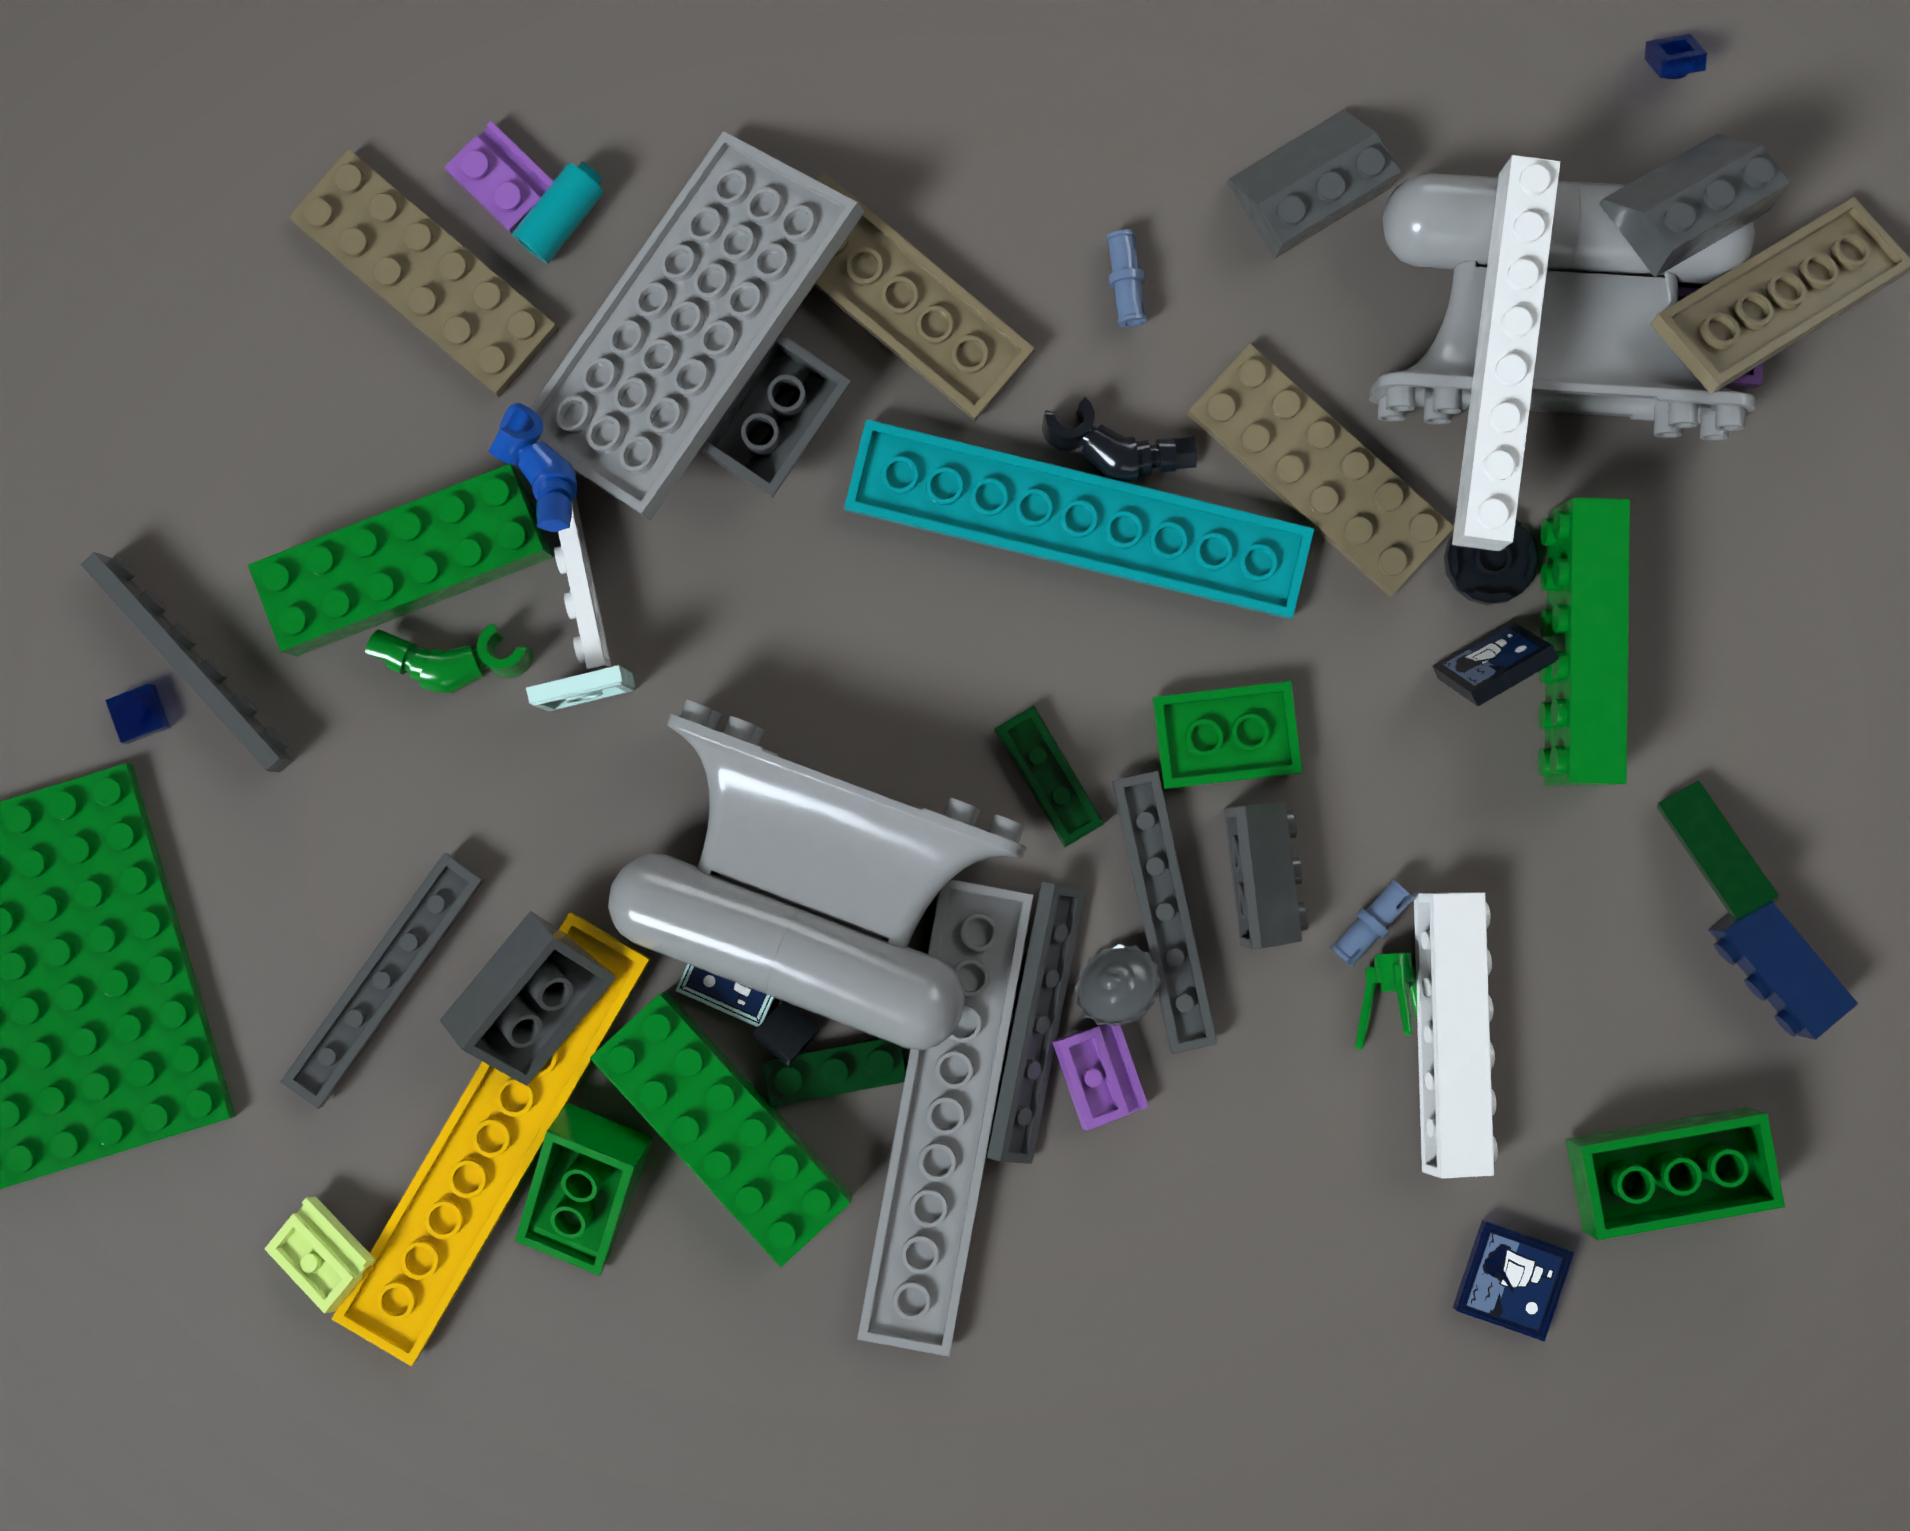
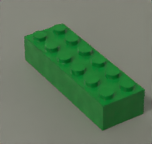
[248,464,553,657]
[1538,498,1630,787]
[590,990,853,1268]

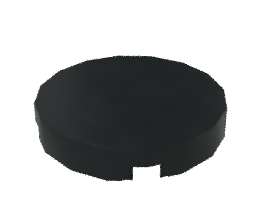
[1444,519,1539,605]

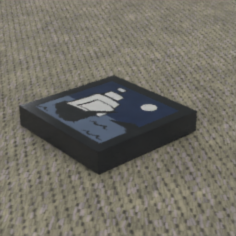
[1433,620,1559,706]

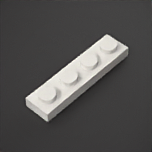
[554,498,612,672]

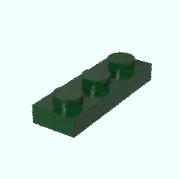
[762,1038,906,1107]

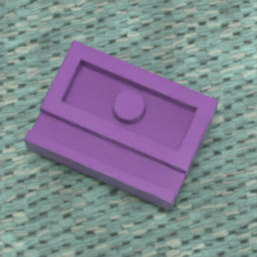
[444,121,553,234]
[1052,1024,1149,1131]

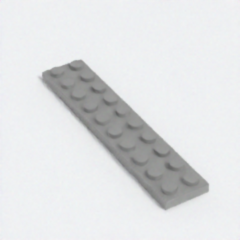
[857,879,1033,1357]

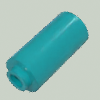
[511,161,605,264]

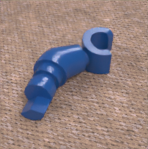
[488,403,578,533]

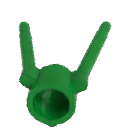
[1355,953,1417,1050]

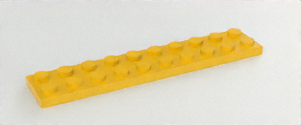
[331,912,652,1366]

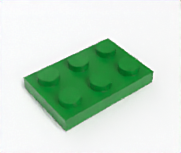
[1152,681,1302,789]

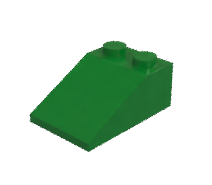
[515,1103,653,1276]

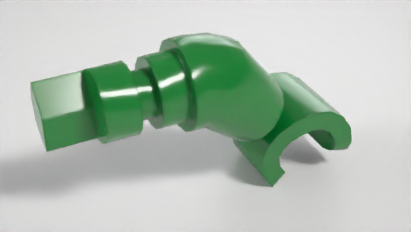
[365,623,533,694]

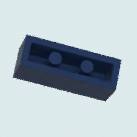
[1708,903,1858,1040]

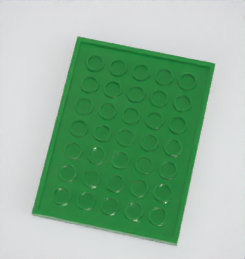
[0,763,236,1189]

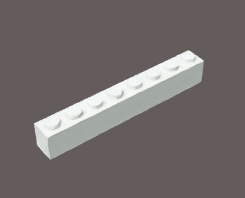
[1452,155,1561,551]

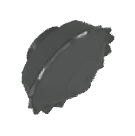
[1074,943,1161,1027]

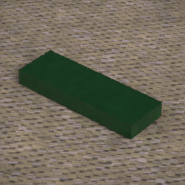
[994,705,1105,848]
[1657,780,1779,923]

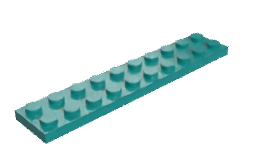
[844,419,1314,620]

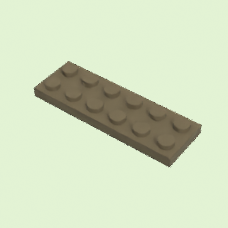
[288,149,559,397]
[813,172,1035,421]
[1650,197,1910,394]
[1187,343,1454,597]

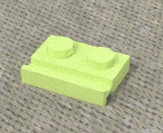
[265,1197,376,1314]

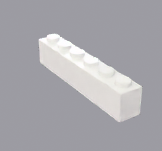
[1414,892,1498,1178]

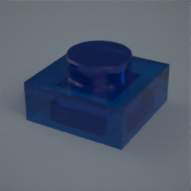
[1644,34,1707,79]
[105,684,171,744]

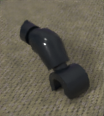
[1042,397,1197,481]

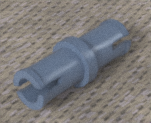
[1106,229,1148,328]
[1330,879,1415,968]

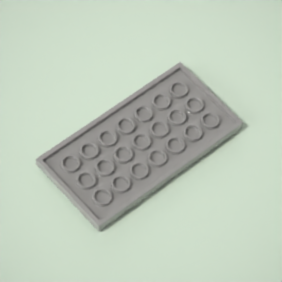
[530,131,865,520]

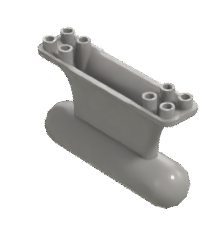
[1369,173,1756,441]
[608,699,1027,1051]

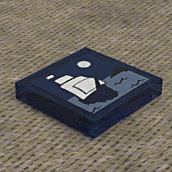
[1452,1219,1574,1342]

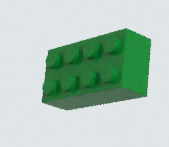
[1565,1107,1785,1241]

